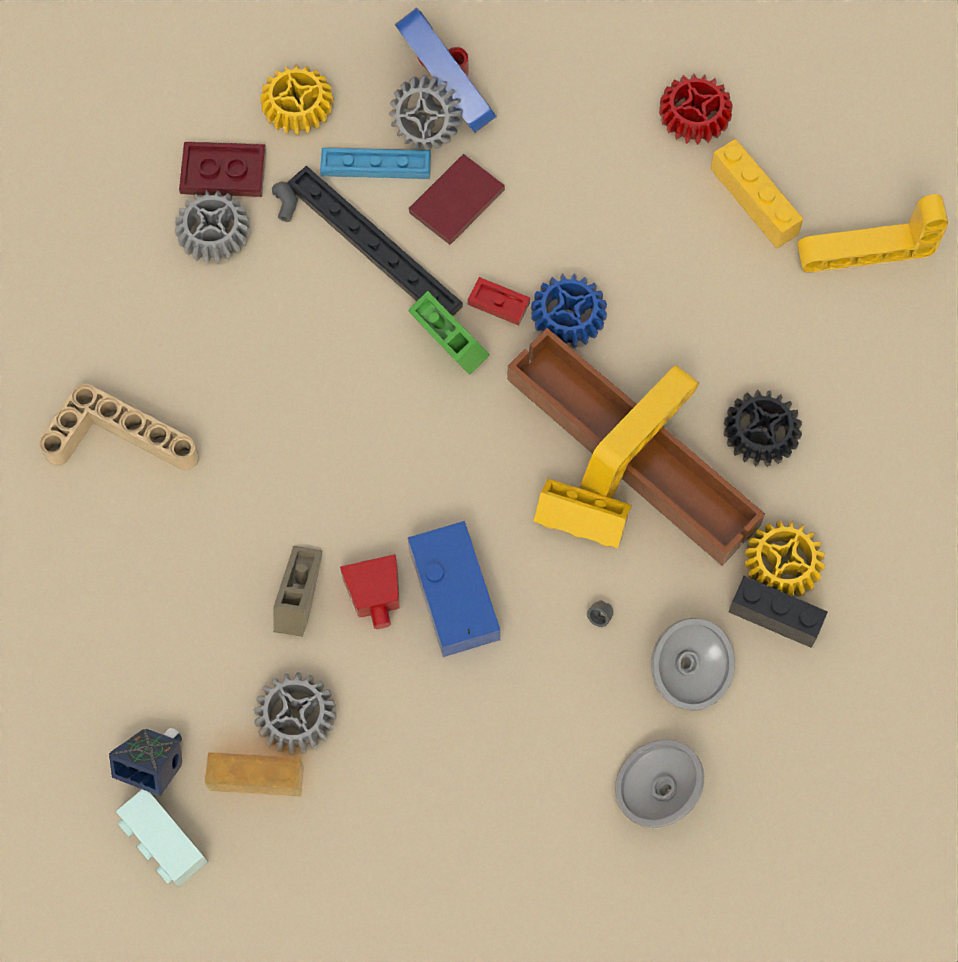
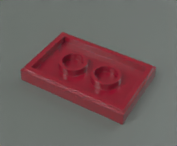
[179,142,266,197]
[409,154,505,245]

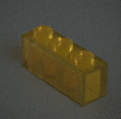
[205,752,304,796]

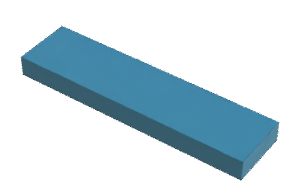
[320,148,431,179]

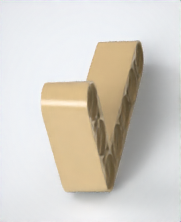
[39,384,199,470]

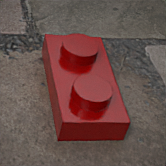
[467,277,530,326]

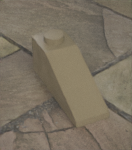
[273,546,322,637]

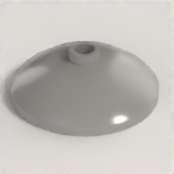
[651,618,735,710]
[615,740,704,828]

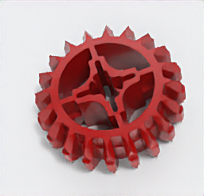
[659,73,733,145]

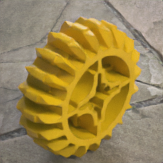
[260,64,334,136]
[744,520,825,597]

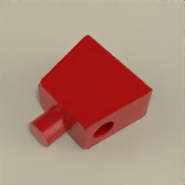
[340,554,399,629]

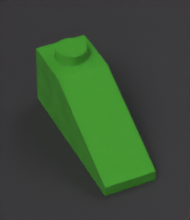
[408,291,490,375]

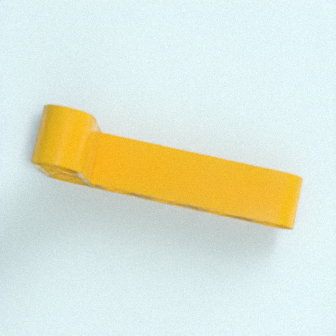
[797,194,949,272]
[580,365,700,498]

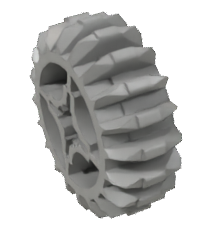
[389,75,463,150]
[175,190,250,264]
[254,672,336,755]

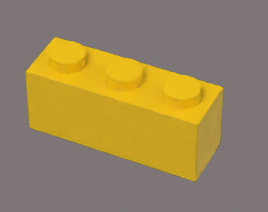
[533,479,632,548]

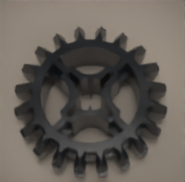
[723,390,802,467]

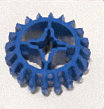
[531,273,607,348]

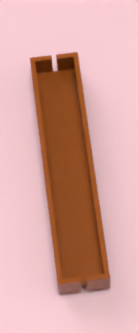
[507,328,765,566]

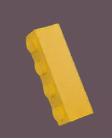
[710,139,803,249]

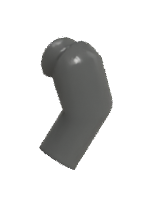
[272,181,298,222]

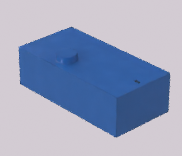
[408,521,500,657]

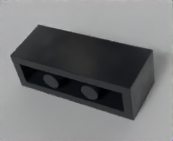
[729,576,828,648]

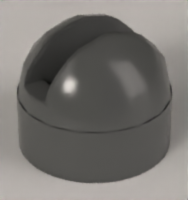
[587,600,613,627]

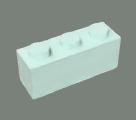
[116,789,207,887]

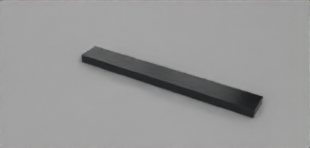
[287,166,463,316]

